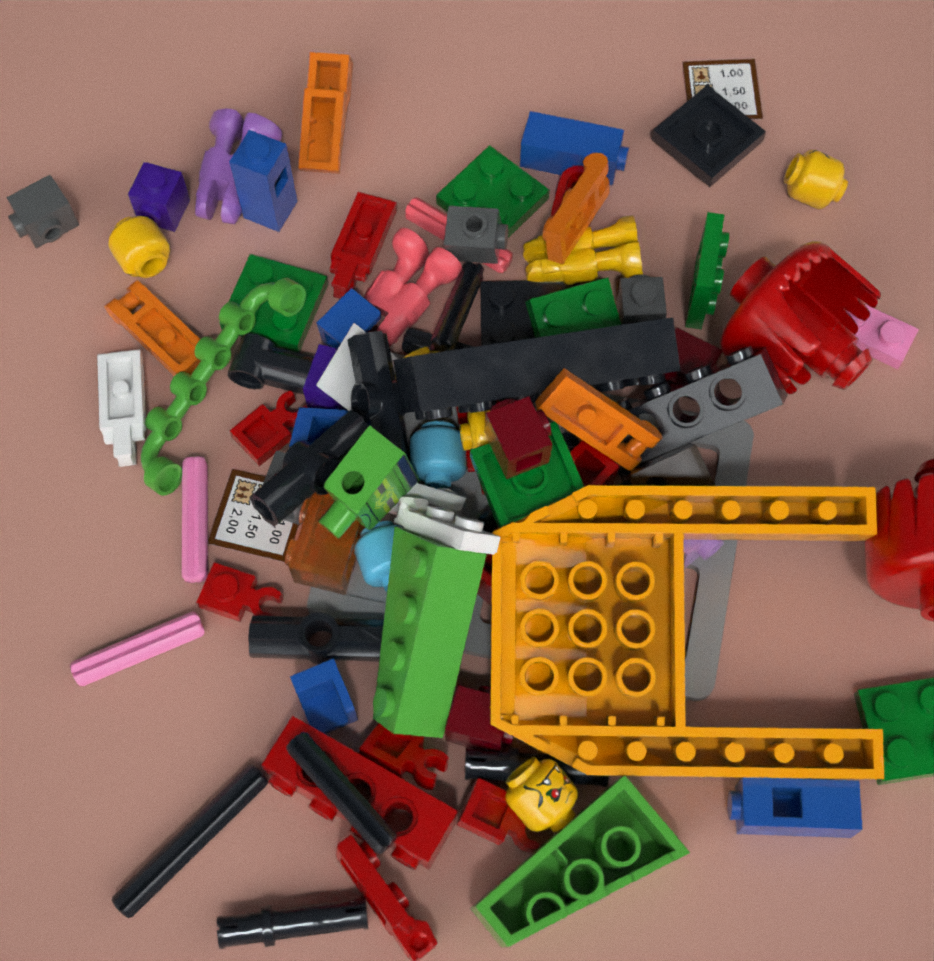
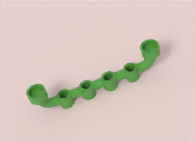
[140,278,306,496]

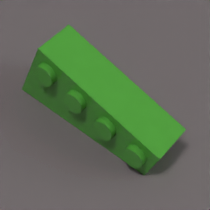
[373,526,486,738]
[470,775,690,948]

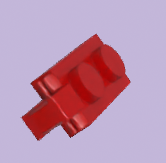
[329,191,397,299]
[336,835,438,961]

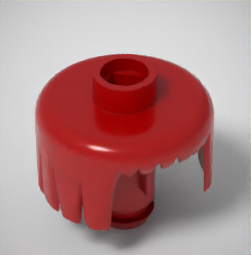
[720,241,881,395]
[865,459,934,622]

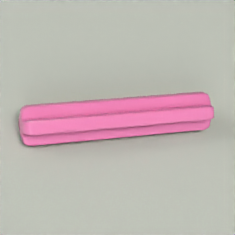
[182,456,208,583]
[70,612,205,686]

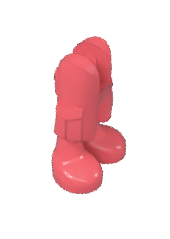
[364,228,462,347]

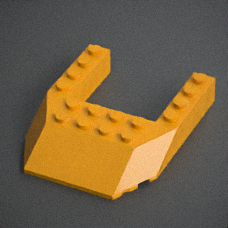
[491,485,884,779]

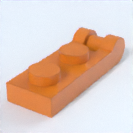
[543,153,610,264]
[104,280,200,376]
[535,368,662,471]

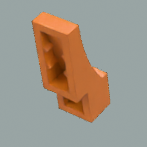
[298,52,353,174]

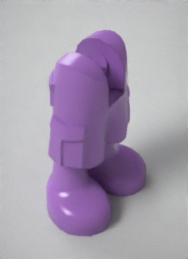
[195,108,283,224]

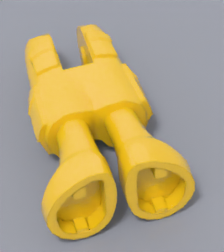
[523,215,643,285]

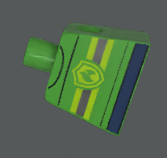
[318,426,419,539]

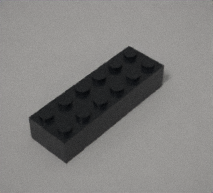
[393,317,681,420]

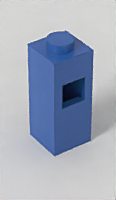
[520,111,629,186]
[229,130,298,232]
[727,777,863,838]

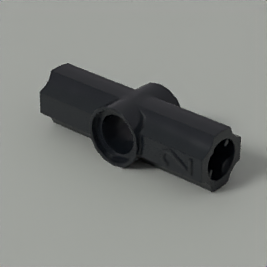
[347,331,410,462]
[249,410,369,527]
[248,612,384,665]

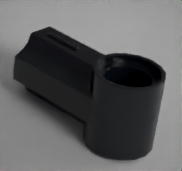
[227,334,314,394]

